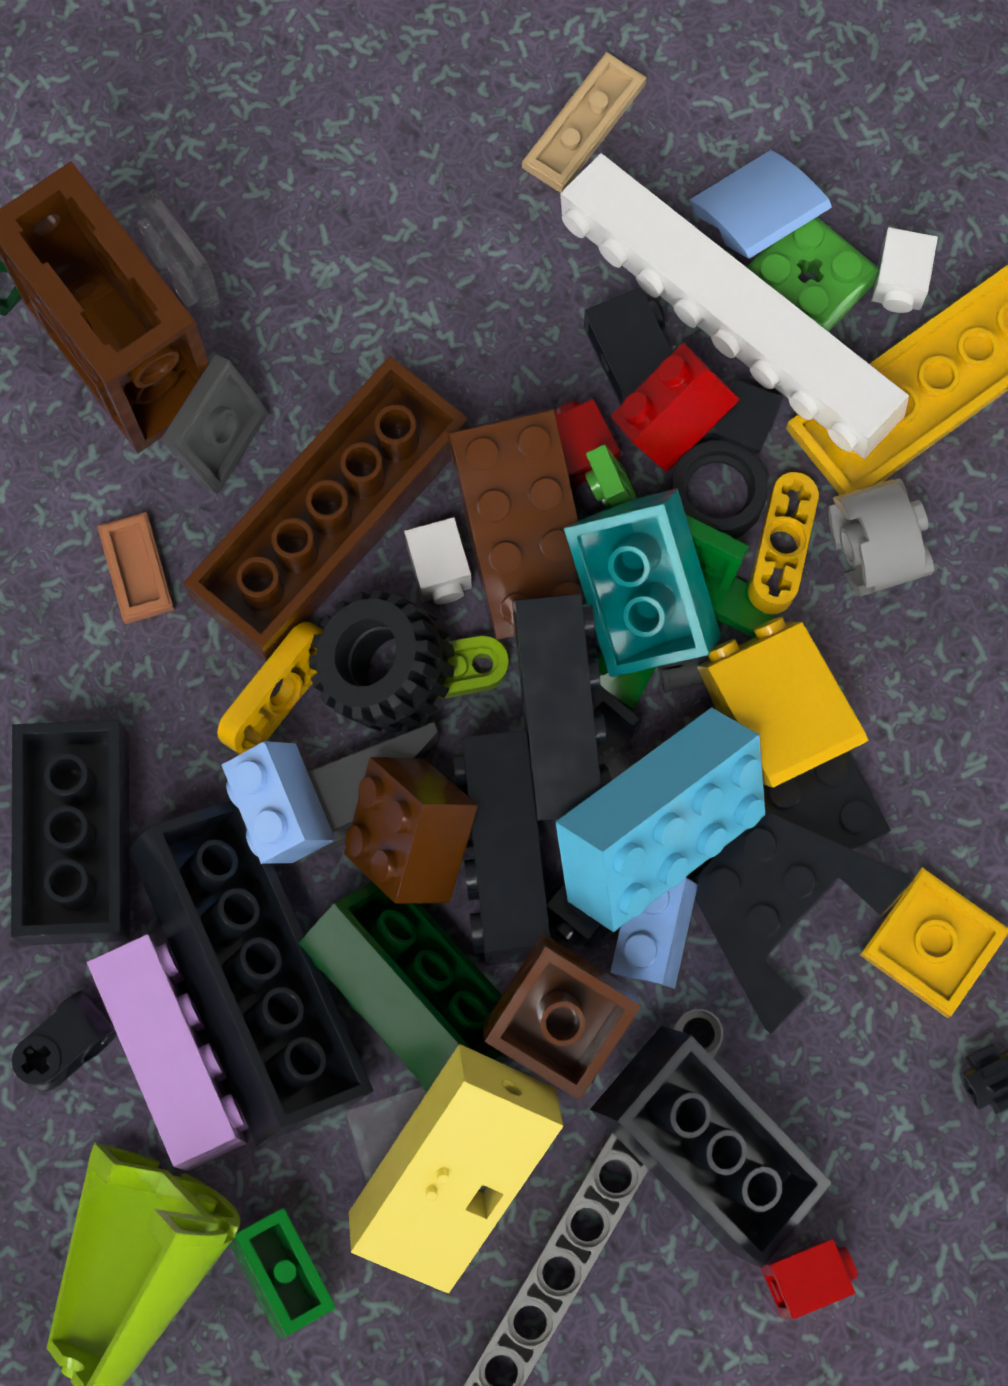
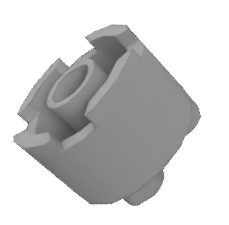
[828,478,934,597]

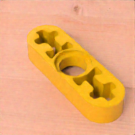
[748,472,819,614]
[217,622,323,755]

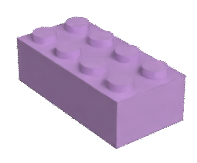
[87,934,249,1171]

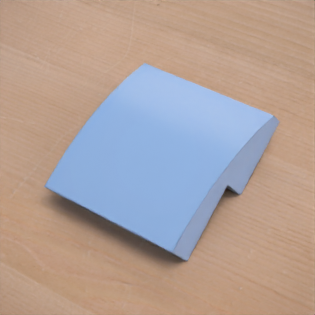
[689,150,832,259]

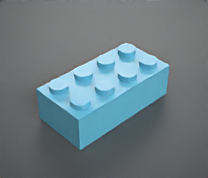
[556,707,765,932]

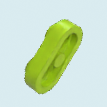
[435,636,509,701]

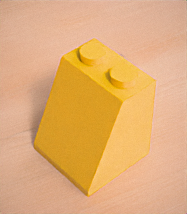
[697,617,869,788]

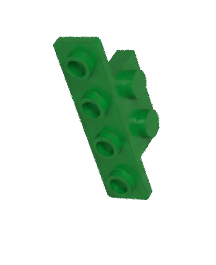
[596,510,775,638]

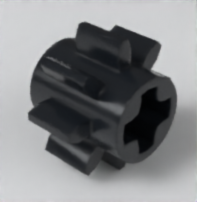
[960,1043,1008,1114]

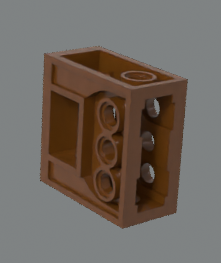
[0,161,209,454]

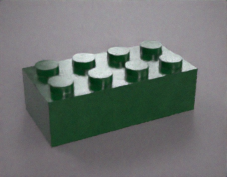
[299,882,508,1092]

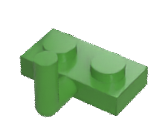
[585,444,638,510]

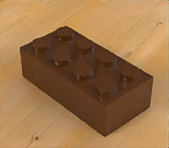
[446,409,587,640]

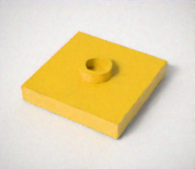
[860,867,1008,1018]

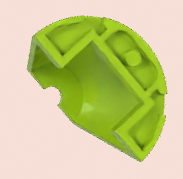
[47,1142,240,1386]

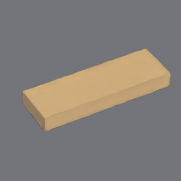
[522,52,647,193]

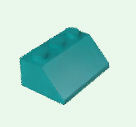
[564,488,721,677]

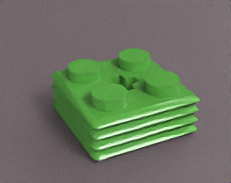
[747,217,879,332]

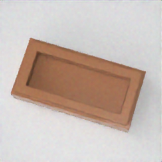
[97,512,175,624]

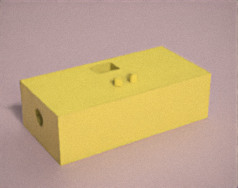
[349,1044,563,1294]

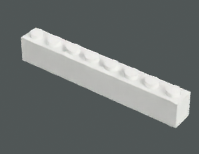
[560,153,909,459]

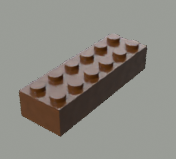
[183,356,469,662]

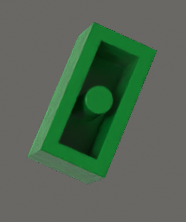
[229,1207,336,1339]

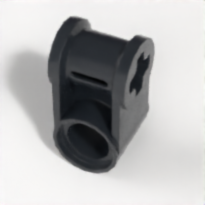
[12,991,117,1092]

